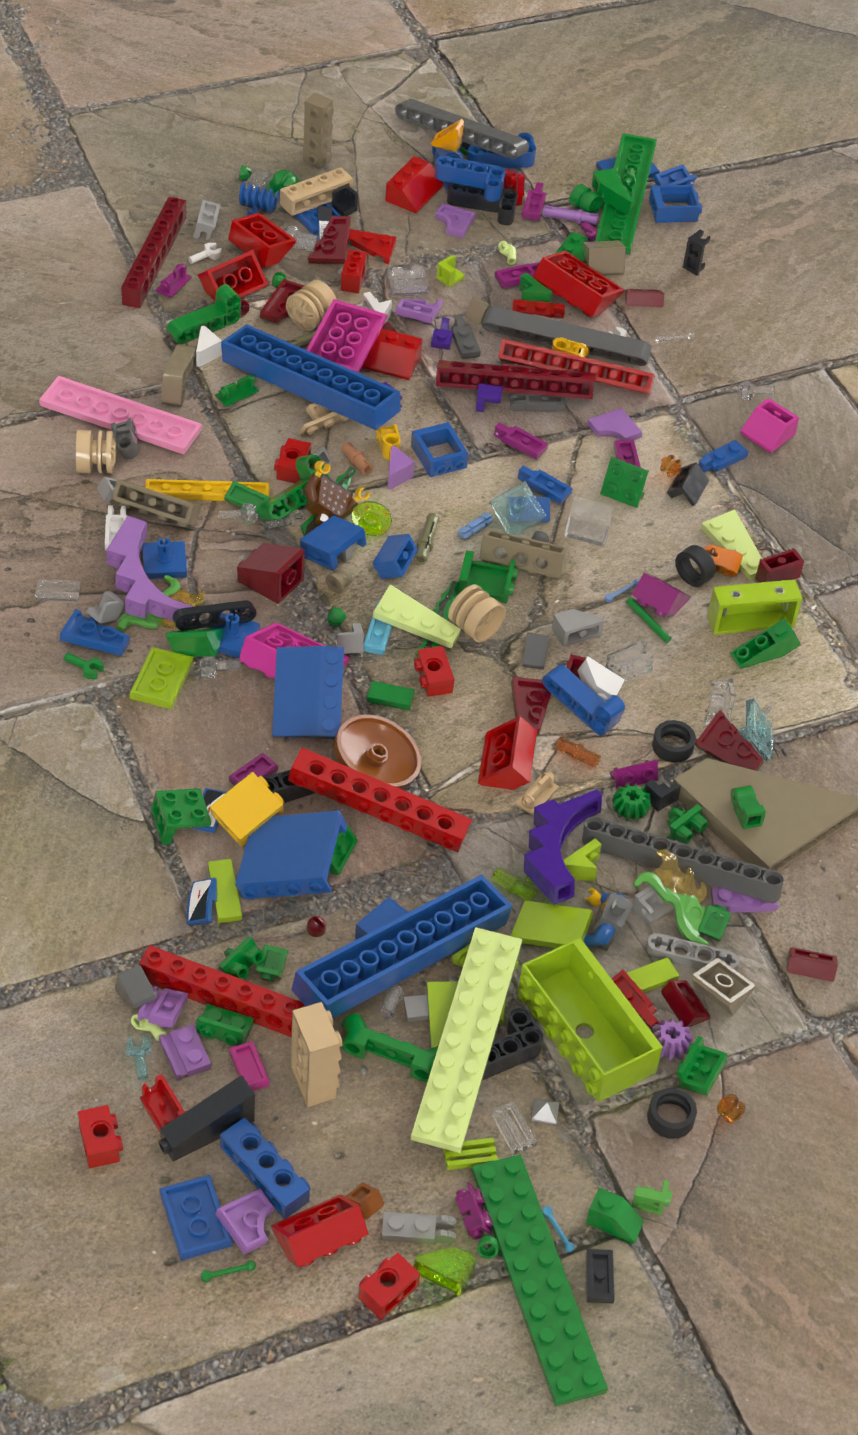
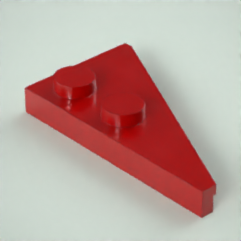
[495,165,525,206]
[349,229,397,264]

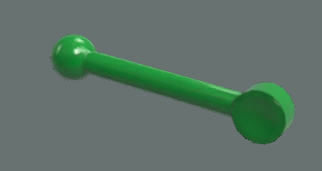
[201,1260,256,1282]

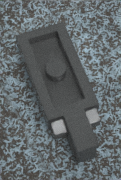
[452,315,481,359]

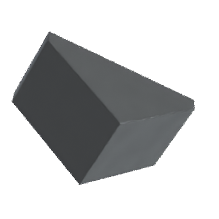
[522,632,549,670]
[115,965,157,1009]

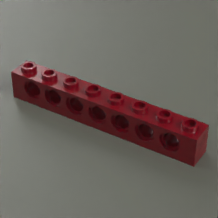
[121,196,186,308]
[436,360,595,399]

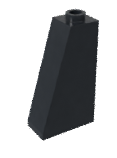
[158,1075,255,1162]

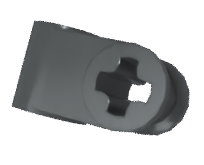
[111,417,139,459]

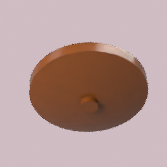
[334,714,421,790]

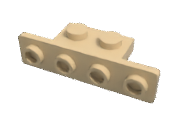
[299,403,349,436]

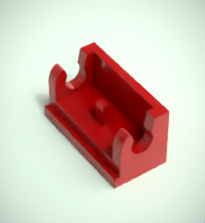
[140,1074,185,1132]

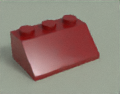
[385,156,444,214]
[228,213,296,267]
[198,250,269,301]
[361,328,422,380]
[478,716,537,790]
[271,1194,369,1267]

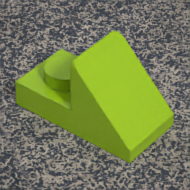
[563,839,602,882]

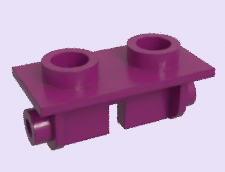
[155,263,192,298]
[610,759,658,790]
[455,1182,493,1240]

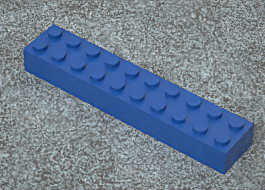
[221,324,401,430]
[291,875,512,1018]

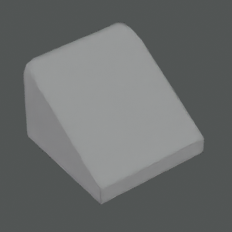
[97,477,118,501]

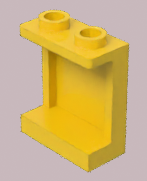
[210,772,284,847]

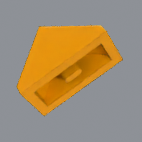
[430,119,464,152]

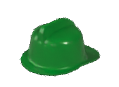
[267,170,300,200]

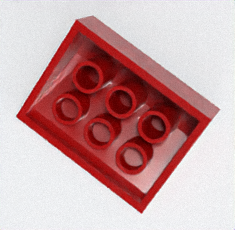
[533,251,625,317]

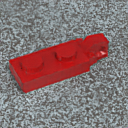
[512,299,565,319]
[612,970,659,1030]

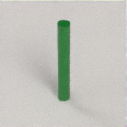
[626,597,672,643]

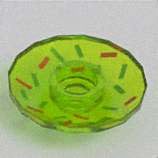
[351,501,392,536]

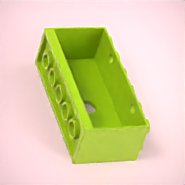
[517,938,663,1103]

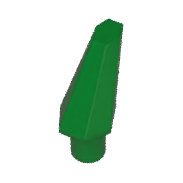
[622,168,636,187]

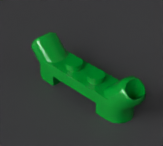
[341,1013,439,1082]

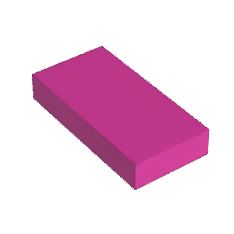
[229,1041,270,1091]

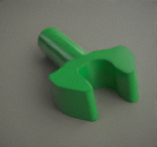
[64,652,104,679]

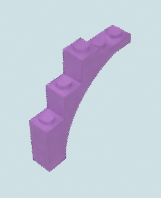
[106,516,192,622]

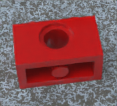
[341,250,367,293]
[274,438,312,483]
[414,646,455,697]
[77,1105,123,1169]
[358,1252,420,1320]

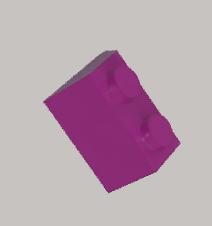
[632,573,691,618]

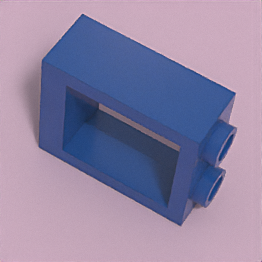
[649,185,702,223]
[411,422,468,477]

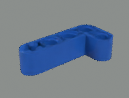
[467,133,536,168]
[435,156,505,202]
[542,664,625,736]

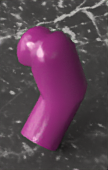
[581,222,598,242]

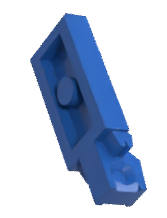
[698,440,749,472]
[518,465,573,505]

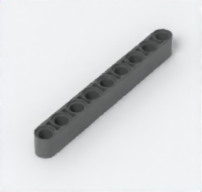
[395,99,529,159]
[482,306,652,366]
[582,817,784,902]

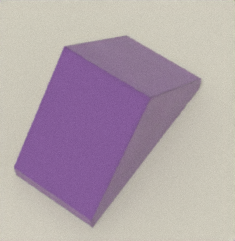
[388,446,415,489]

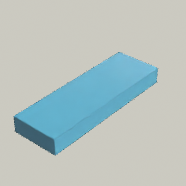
[364,600,393,656]

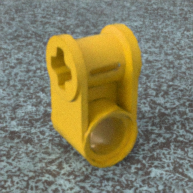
[552,337,589,358]
[375,423,401,460]

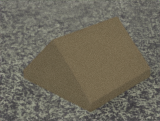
[583,240,625,276]
[691,958,756,1015]

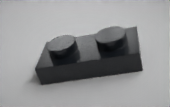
[585,1249,615,1304]

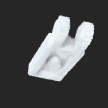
[105,505,127,551]

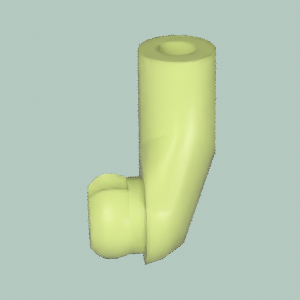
[498,241,516,265]
[131,1013,166,1041]

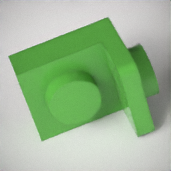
[632,1180,672,1215]

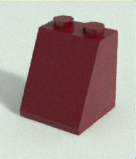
[237,543,305,604]

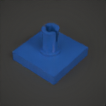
[142,538,187,579]
[211,613,260,658]

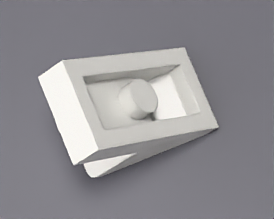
[362,292,392,322]

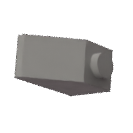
[552,609,604,647]

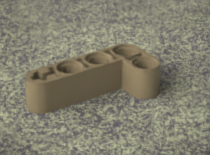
[162,344,197,406]

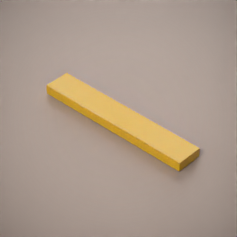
[145,479,270,501]

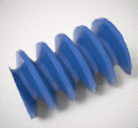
[239,182,280,213]

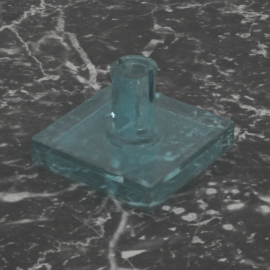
[489,481,546,535]
[738,698,773,761]

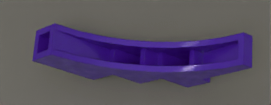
[524,790,602,905]

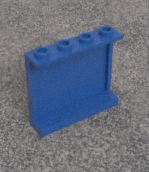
[235,810,348,899]

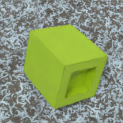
[436,255,465,287]

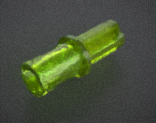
[492,868,537,901]

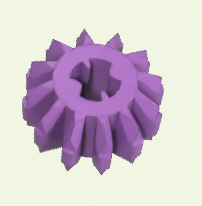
[652,1018,693,1061]

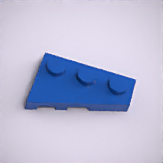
[60,609,130,656]

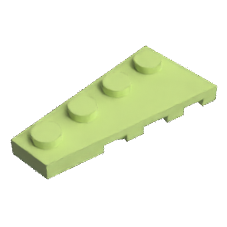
[701,510,762,581]
[373,585,461,649]

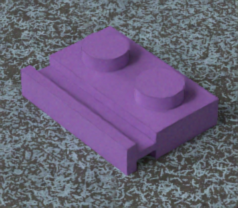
[137,986,188,1028]
[159,1024,211,1081]

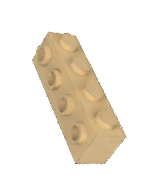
[280,167,353,216]

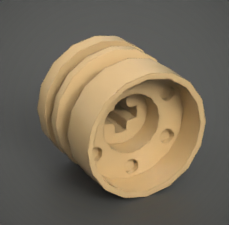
[286,280,337,331]
[76,430,116,474]
[448,585,506,643]

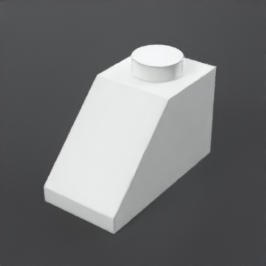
[577,657,624,701]

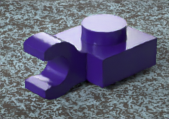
[431,317,453,350]

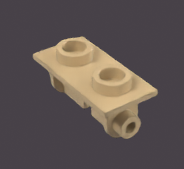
[515,772,559,816]

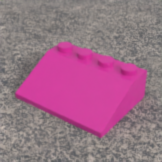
[306,299,387,373]
[239,622,350,678]

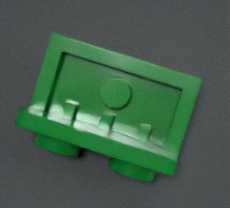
[677,1036,728,1096]

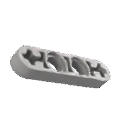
[646,933,739,971]

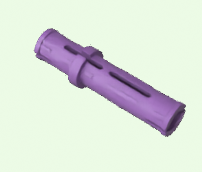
[543,205,599,225]

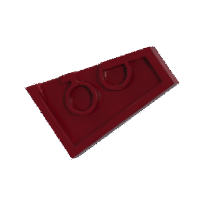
[308,216,351,264]
[260,279,305,323]
[511,677,551,735]
[695,710,764,771]

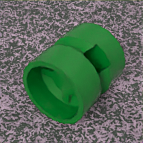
[569,184,603,214]

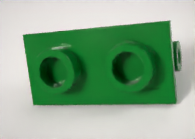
[215,375,259,407]

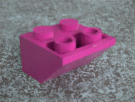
[740,398,799,453]

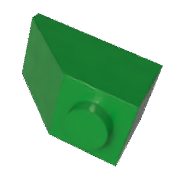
[586,1187,644,1244]

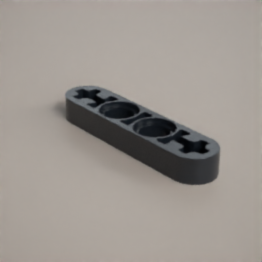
[172,600,257,630]

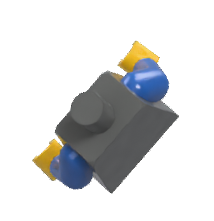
[583,888,632,951]

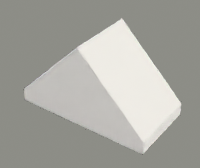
[196,326,222,367]

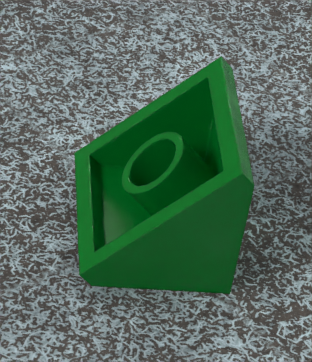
[166,628,223,657]

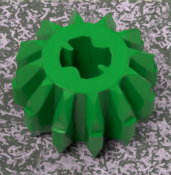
[612,783,651,822]

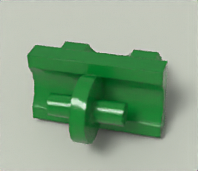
[667,804,708,844]
[218,936,265,980]

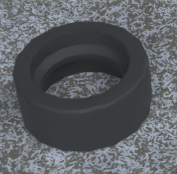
[675,545,715,587]
[652,720,696,763]
[647,1088,697,1139]

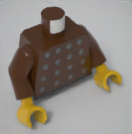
[304,461,370,526]

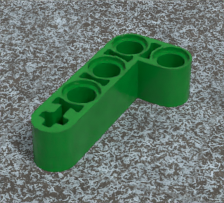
[166,284,241,344]
[258,454,330,521]

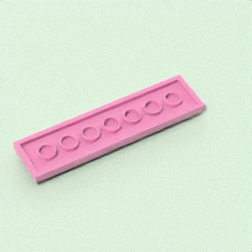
[39,376,202,455]

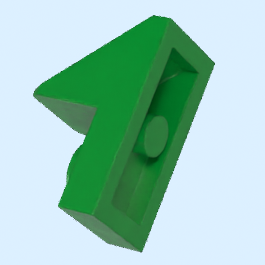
[519,273,552,303]

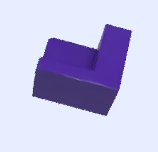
[476,384,503,412]

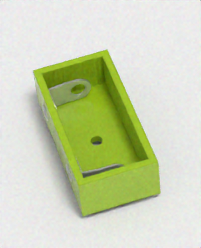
[707,580,802,635]

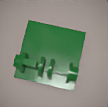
[600,457,649,508]

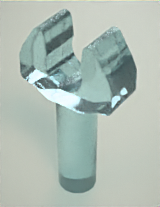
[126,1035,152,1081]

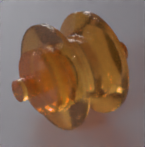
[660,455,682,477]
[717,1094,745,1123]

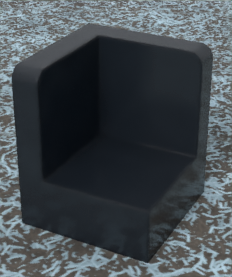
[332,185,358,216]
[645,779,681,812]

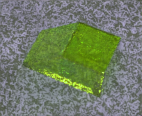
[414,1246,477,1296]

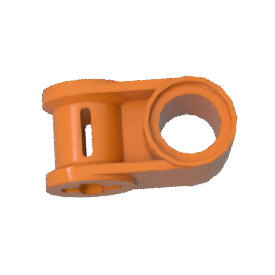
[704,545,743,577]

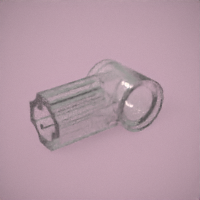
[284,225,319,251]

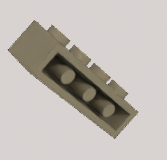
[303,92,334,169]
[112,480,201,528]

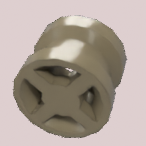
[325,566,353,593]

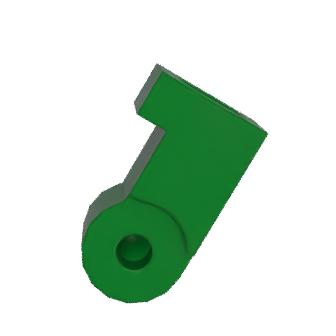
[731,785,766,829]

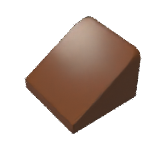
[345,1182,384,1219]

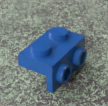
[653,164,697,186]

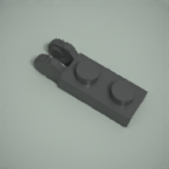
[509,393,565,411]

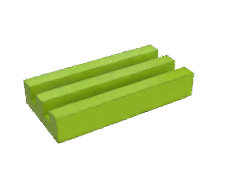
[443,1138,498,1170]

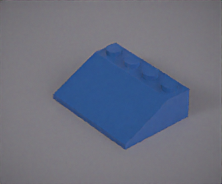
[272,646,344,740]

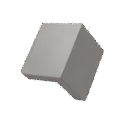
[86,591,125,623]
[335,623,364,654]

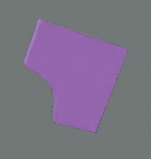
[435,203,476,239]
[587,408,642,440]
[215,1188,275,1255]

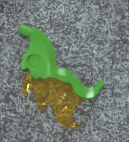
[116,575,205,633]
[633,849,709,945]

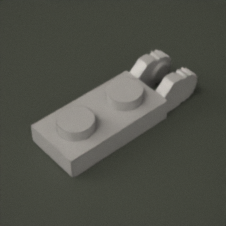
[382,1211,457,1244]

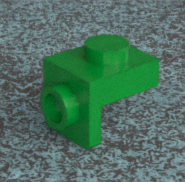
[255,944,289,982]

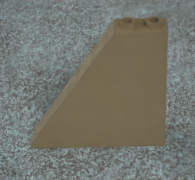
[673,758,858,872]

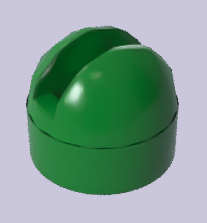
[239,165,252,181]
[272,272,287,288]
[327,607,346,626]
[477,1235,499,1259]

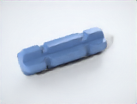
[458,513,493,539]

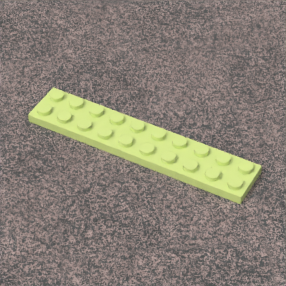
[411,927,522,1153]

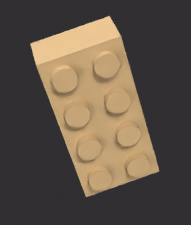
[291,1002,342,1107]

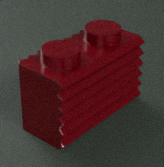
[755,548,805,583]

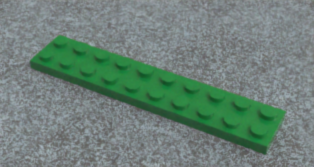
[595,133,657,255]
[471,1154,608,1407]

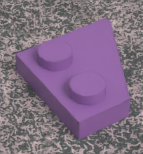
[395,299,443,323]

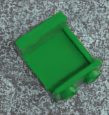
[457,550,518,603]

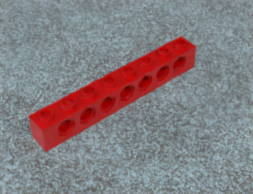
[498,339,655,395]
[288,747,472,852]
[139,945,306,1037]

